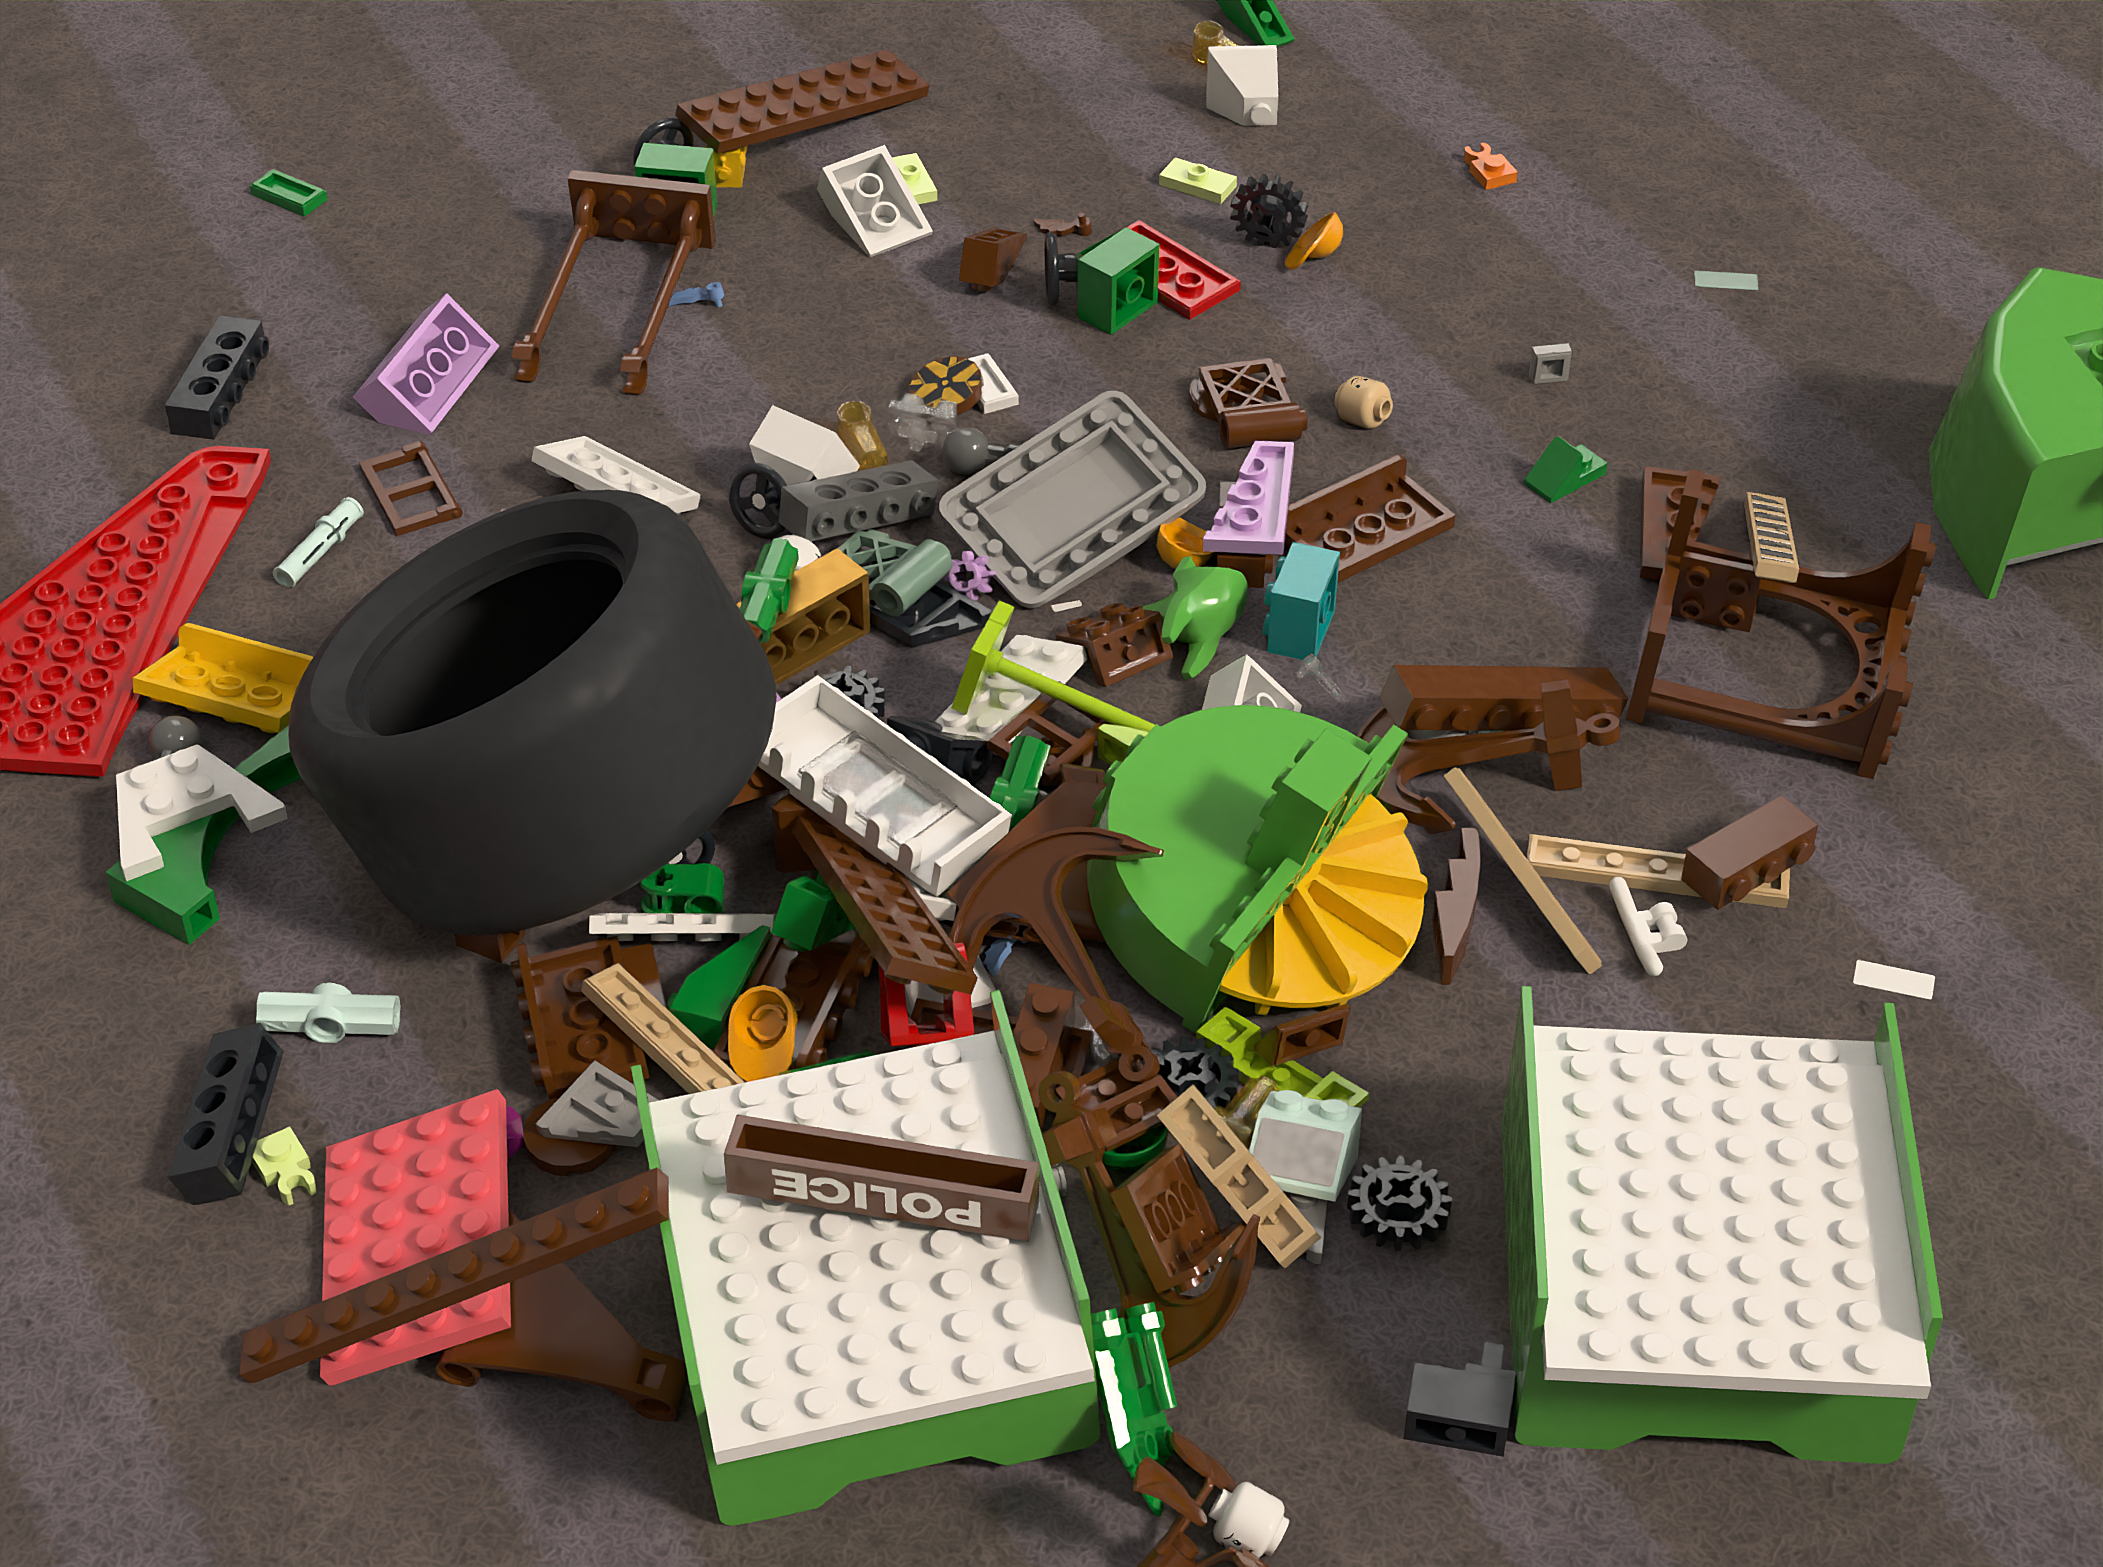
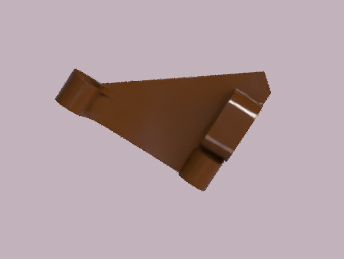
[947,763,1107,943]
[435,1209,688,1422]

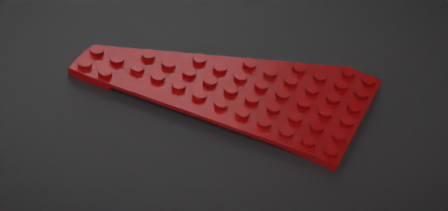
[0,446,271,777]

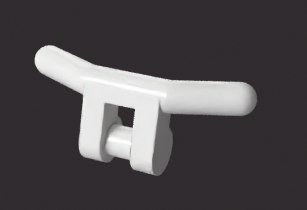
[1609,877,1687,976]

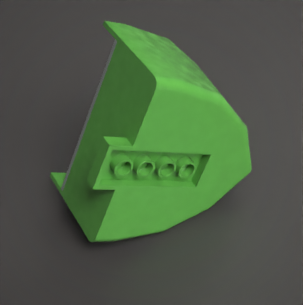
[1929,267,2103,600]

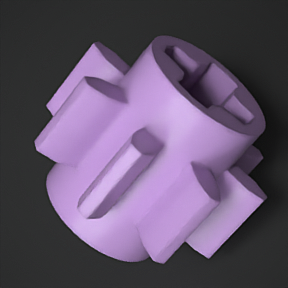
[944,551,996,601]

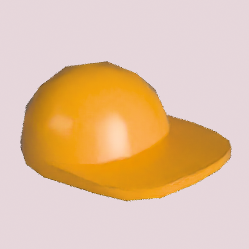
[1285,212,1344,270]
[1156,518,1215,569]
[728,985,798,1082]

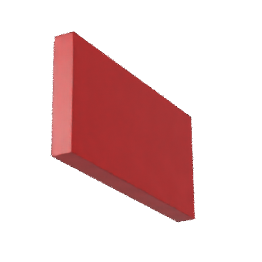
[1127,220,1241,320]

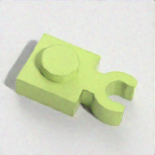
[252,1127,317,1206]

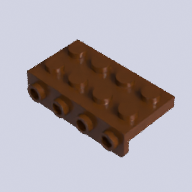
[1284,454,1456,583]
[713,933,873,1074]
[511,935,650,1099]
[1110,1143,1247,1294]

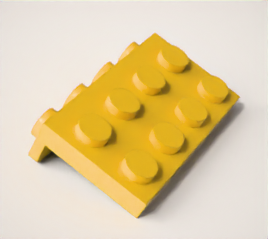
[133,623,313,733]

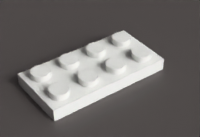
[531,436,701,515]
[935,635,1087,755]

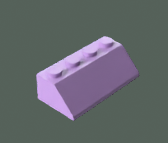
[353,293,499,435]

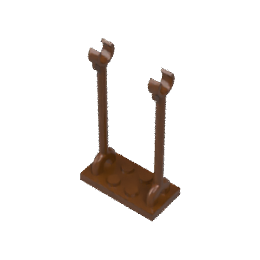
[511,170,716,394]

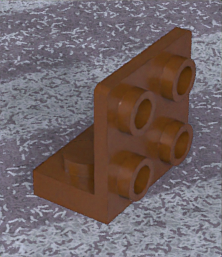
[1671,551,1761,633]
[1055,603,1173,687]

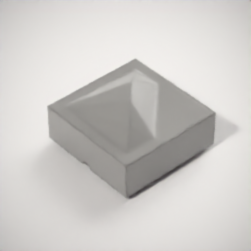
[1529,343,1572,384]

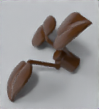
[1133,1431,1270,1567]

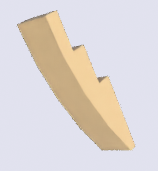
[1157,1085,1321,1269]

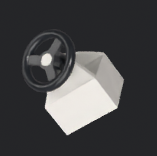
[728,405,860,538]

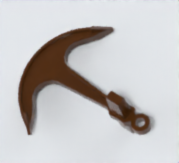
[1356,679,1621,834]
[950,826,1164,1085]
[1038,1071,1260,1368]

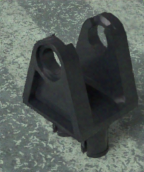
[879,716,992,812]

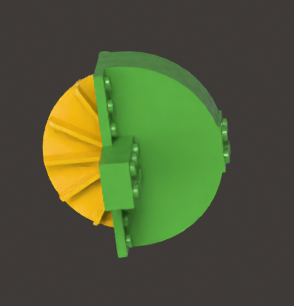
[1087,705,1428,1034]

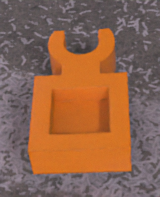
[1464,142,1518,190]

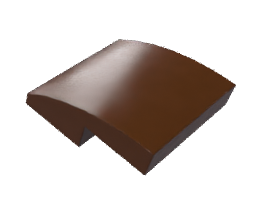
[1054,1058,1178,1153]

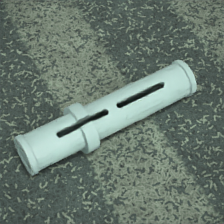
[273,497,364,588]

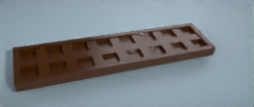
[675,50,930,154]
[792,816,978,995]

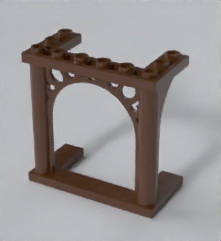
[1626,469,1936,779]

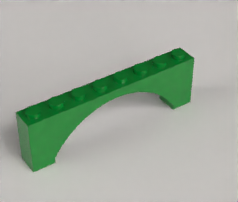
[106,725,302,945]

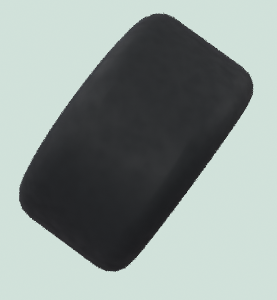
[288,489,777,936]

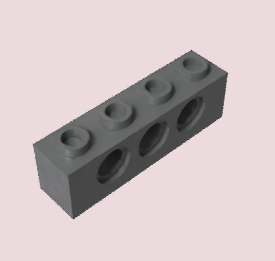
[779,460,938,541]

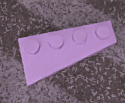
[1203,441,1294,555]

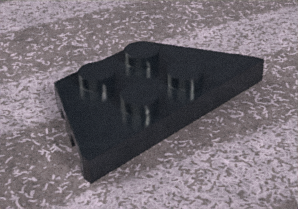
[868,556,993,648]

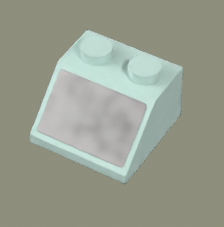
[1249,1090,1362,1202]

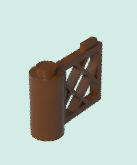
[1199,358,1308,449]

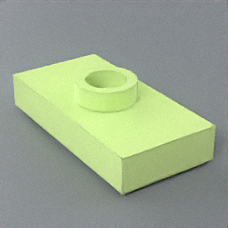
[892,153,937,204]
[1159,158,1237,204]

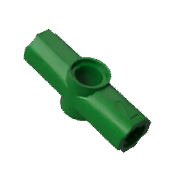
[740,538,799,644]
[990,735,1051,833]

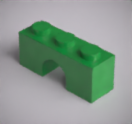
[771,873,855,952]

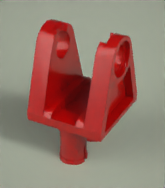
[879,942,974,1048]

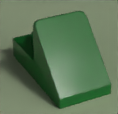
[1524,436,1608,503]

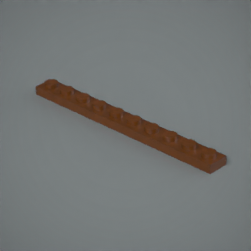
[239,1167,669,1383]

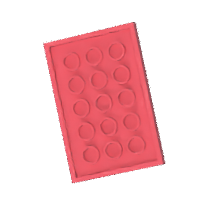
[320,1089,511,1386]

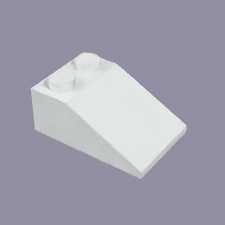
[817,145,933,257]

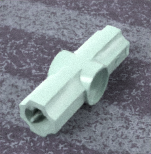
[256,983,401,1043]

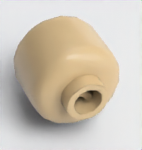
[1335,376,1393,429]

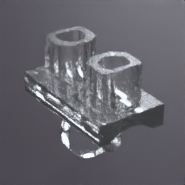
[888,393,957,452]

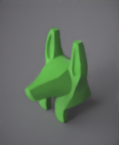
[1143,556,1248,679]

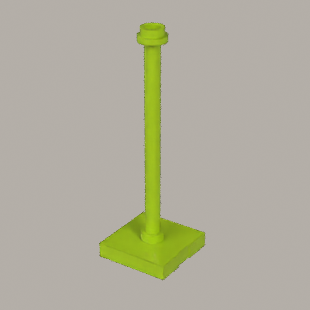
[951,600,1155,732]

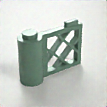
[838,529,952,617]

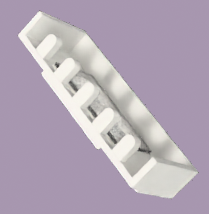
[758,675,1012,897]

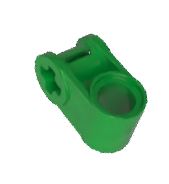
[640,863,724,914]

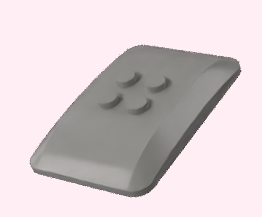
[939,391,1206,608]

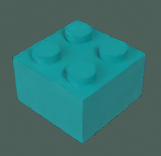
[1262,542,1340,663]

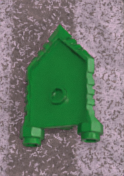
[1091,1302,1178,1516]

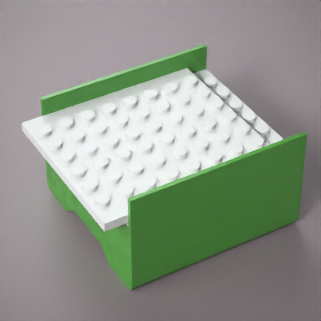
[1501,986,1943,1464]
[631,990,1100,1526]

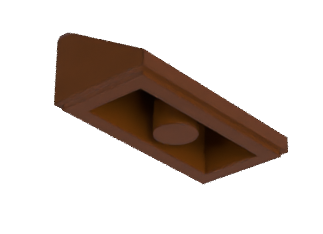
[1254,1004,1350,1067]

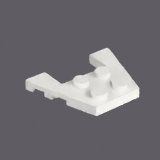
[116,744,288,882]

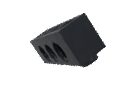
[165,315,269,440]
[168,1023,284,1205]

